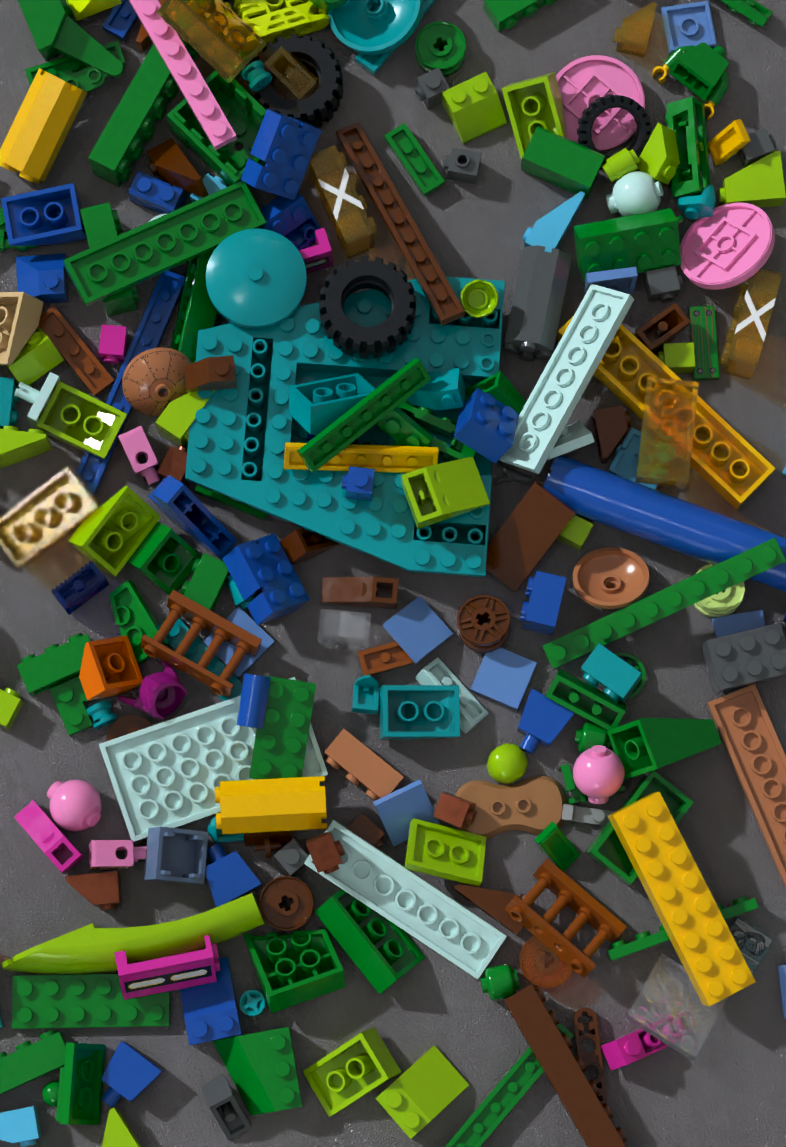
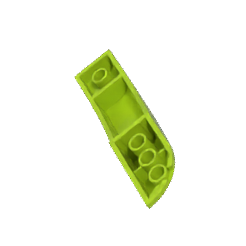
[1,893,265,975]

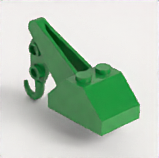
[18,0,124,93]

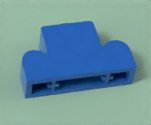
[148,475,237,559]

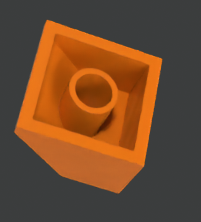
[79,635,143,701]

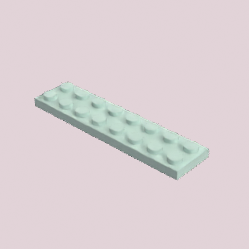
[499,284,634,474]
[304,819,507,979]

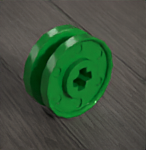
[415,21,466,77]

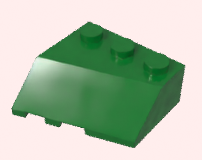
[243,929,345,1014]
[212,1027,303,1116]

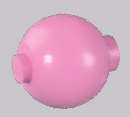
[573,745,625,804]
[47,780,102,831]

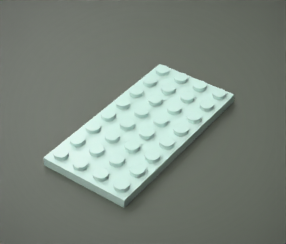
[99,677,328,842]

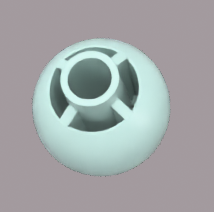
[606,171,663,217]

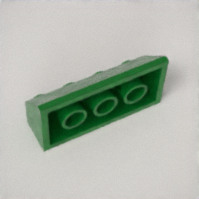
[315,889,425,995]

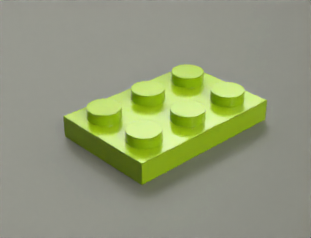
[405,818,487,887]

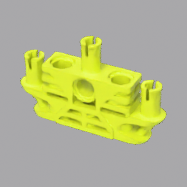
[215,0,329,51]

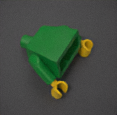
[652,42,729,121]

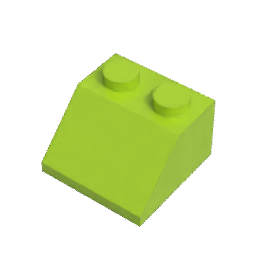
[442,72,507,144]

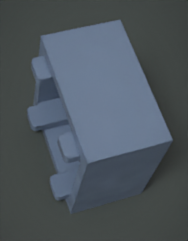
[144,827,208,885]

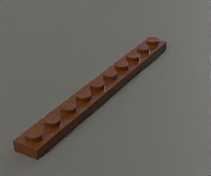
[336,122,465,326]

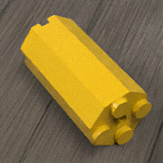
[0,68,87,184]
[215,776,327,834]

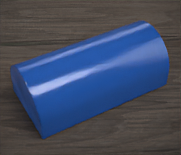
[236,673,271,729]

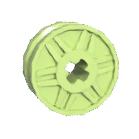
[693,564,745,618]

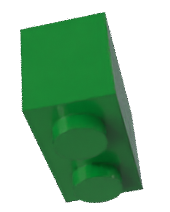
[180,553,230,612]

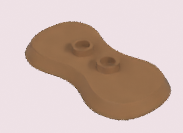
[455,775,567,839]

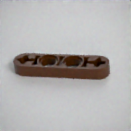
[573,1007,607,1105]

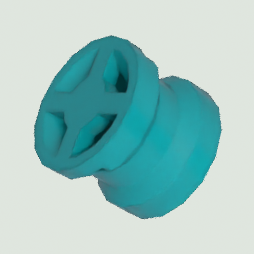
[241,60,272,92]
[86,700,118,729]
[239,990,266,1017]

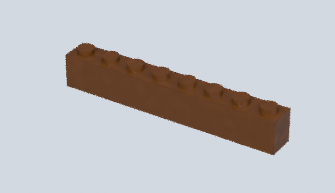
[503,984,628,1147]

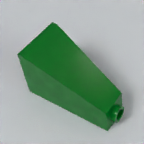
[606,718,722,780]

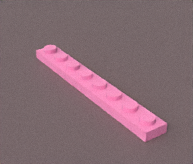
[129,0,237,151]

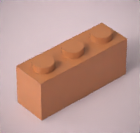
[324,729,404,801]

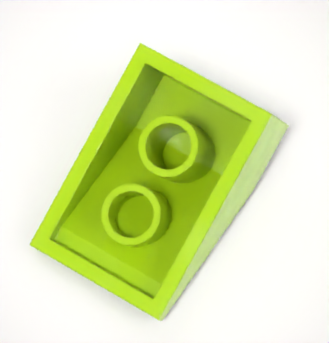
[501,72,567,160]
[36,381,127,459]
[68,486,161,577]
[302,1027,401,1117]
[375,1045,469,1139]

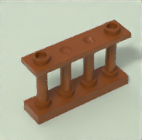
[141,590,262,698]
[504,858,627,978]

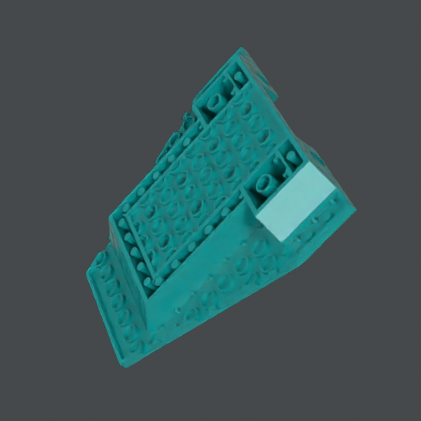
[185,276,505,577]

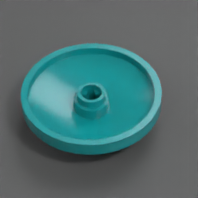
[328,0,423,55]
[206,229,307,329]

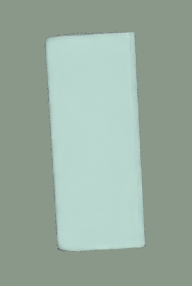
[415,657,489,734]

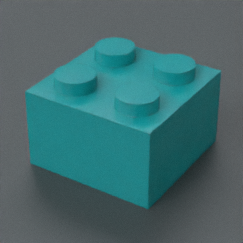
[581,643,642,704]

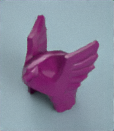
[117,660,187,719]

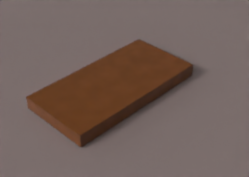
[486,481,577,592]

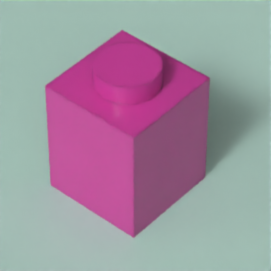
[98,324,129,365]

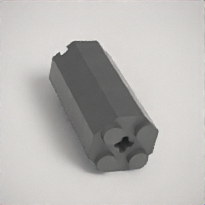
[503,245,572,361]

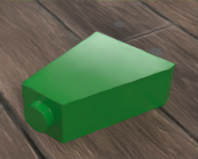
[458,371,526,414]

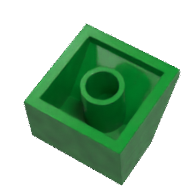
[127,522,202,595]

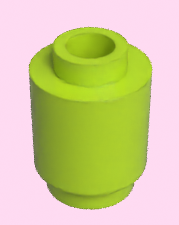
[601,147,640,182]

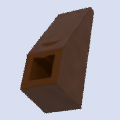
[321,577,399,609]

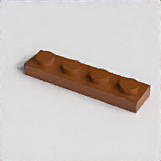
[38,305,115,398]

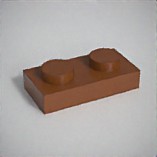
[357,641,413,676]

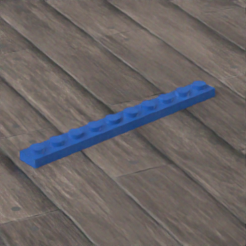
[67,270,186,505]

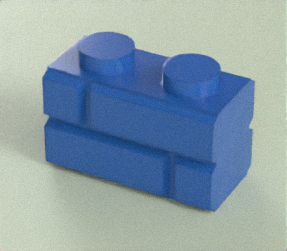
[128,171,185,214]

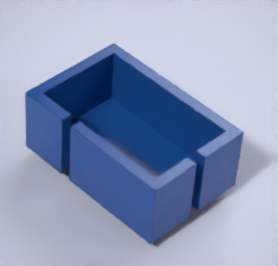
[240,109,322,201]
[222,533,310,625]

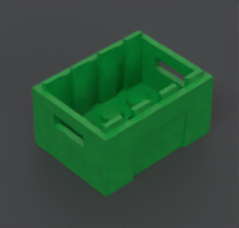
[167,66,266,189]

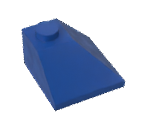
[16,253,68,304]

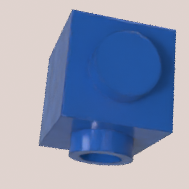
[342,466,375,501]

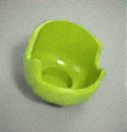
[460,279,499,318]
[486,743,528,784]

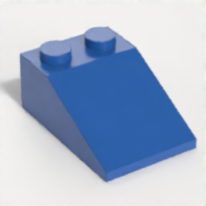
[1,183,87,246]
[180,957,243,1045]

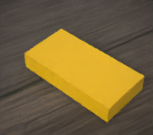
[707,119,751,165]

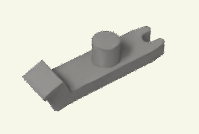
[562,804,616,826]

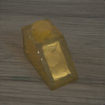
[613,2,657,57]
[264,46,317,99]

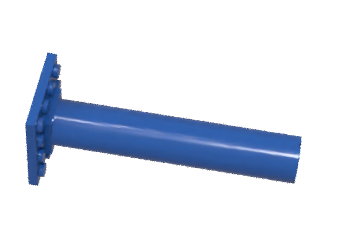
[544,455,786,631]

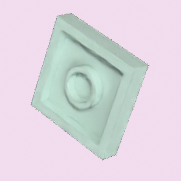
[14,372,61,429]
[547,421,595,460]

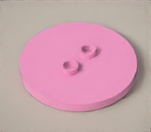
[556,55,645,152]
[680,202,775,290]

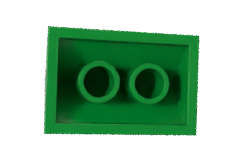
[521,126,605,199]

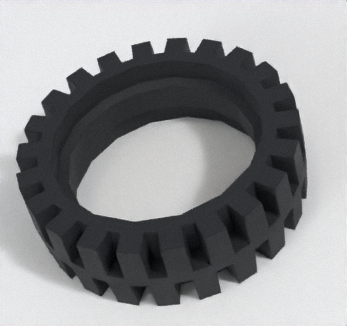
[577,95,652,167]

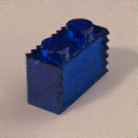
[52,561,109,615]

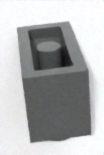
[201,1075,252,1141]

